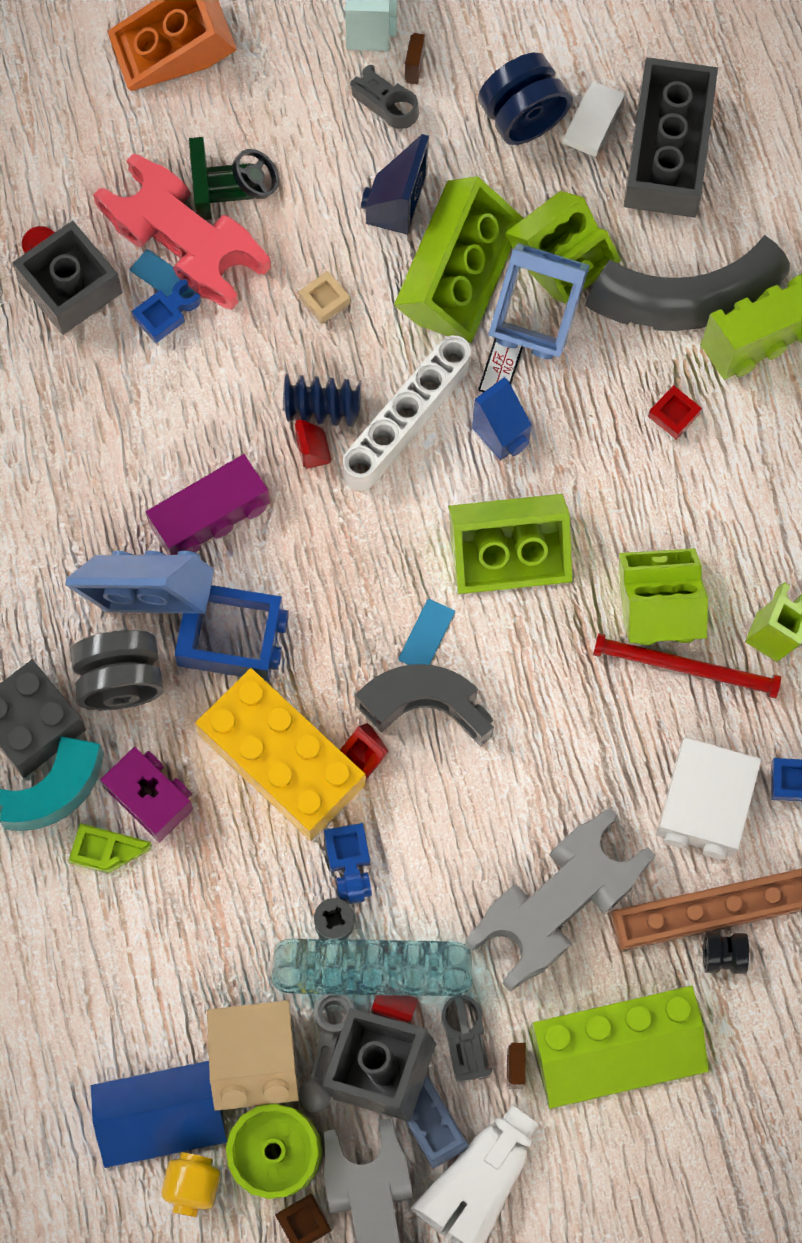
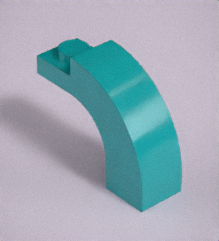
[0,736,104,831]

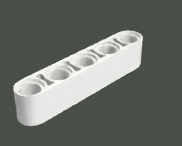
[343,335,471,491]

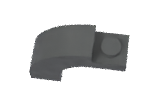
[354,664,494,747]

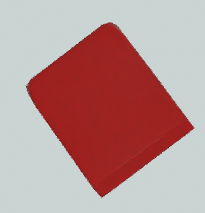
[295,419,332,469]
[371,987,418,1024]

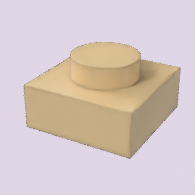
[298,271,351,324]

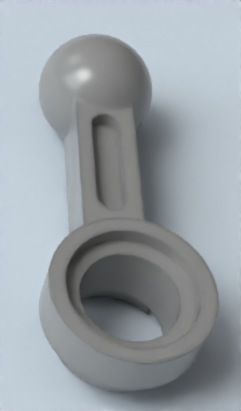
[298,991,355,1112]

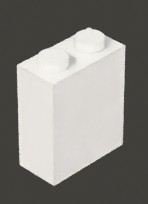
[656,737,761,860]

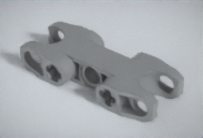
[465,808,656,992]
[323,1118,413,1243]

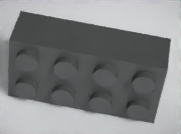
[623,57,718,218]

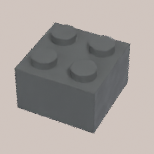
[12,220,122,335]
[0,659,86,778]
[322,1008,437,1122]

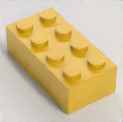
[195,668,366,841]

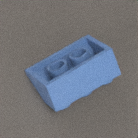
[65,551,214,614]

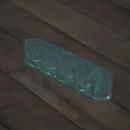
[271,939,473,996]

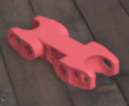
[93,154,271,310]

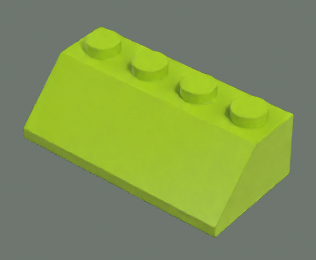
[394,176,524,343]
[529,985,709,1109]

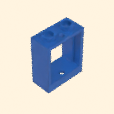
[174,585,289,681]

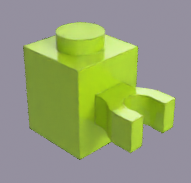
[745,582,802,662]

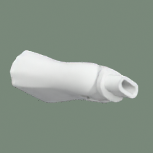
[411,1106,538,1243]

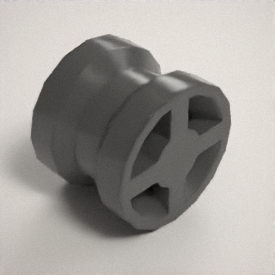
[314,898,355,944]

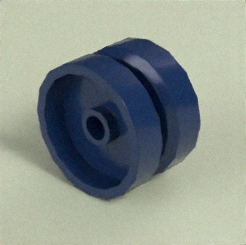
[478,52,573,145]

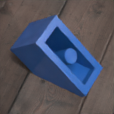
[472,377,532,461]

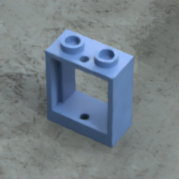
[488,243,590,359]

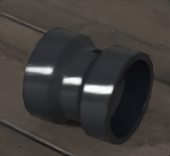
[703,932,749,974]

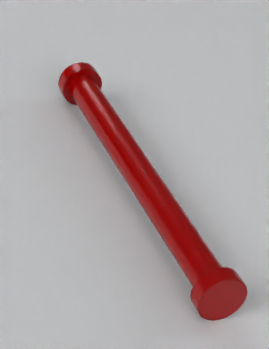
[593,633,781,699]

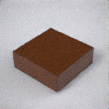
[404,33,425,85]
[507,1042,526,1089]
[275,1193,332,1243]

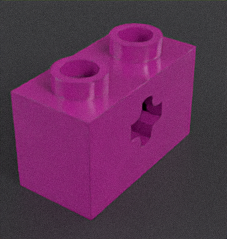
[100,746,193,843]

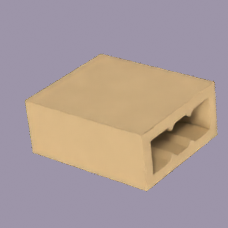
[207,1000,299,1111]

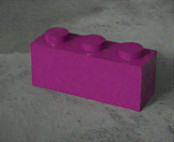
[145,454,270,555]

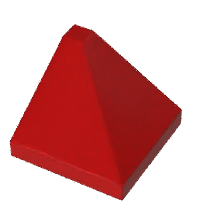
[340,723,389,780]

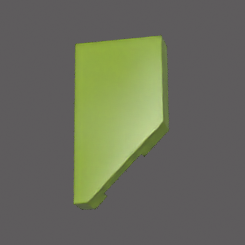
[68,823,152,874]

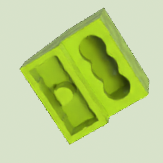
[505,191,621,303]
[619,548,708,645]

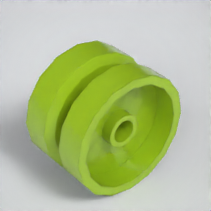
[226,1104,323,1199]

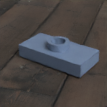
[405,1075,468,1169]

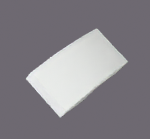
[562,81,625,157]

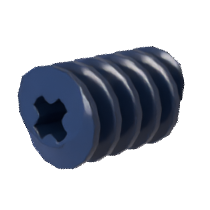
[283,374,362,427]

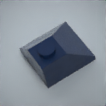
[361,134,429,235]

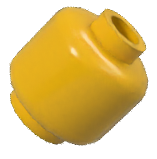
[161,1152,220,1218]

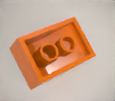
[107,0,237,91]

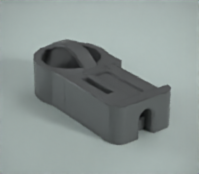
[350,65,419,129]
[441,995,492,1083]

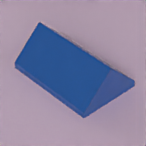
[91,1061,227,1168]

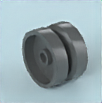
[70,630,164,711]

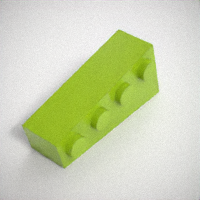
[700,274,802,381]

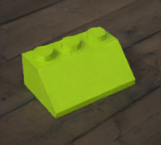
[448,494,573,594]

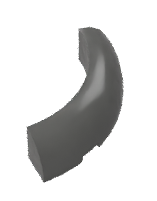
[585,235,790,331]

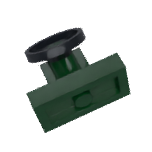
[189,137,279,220]

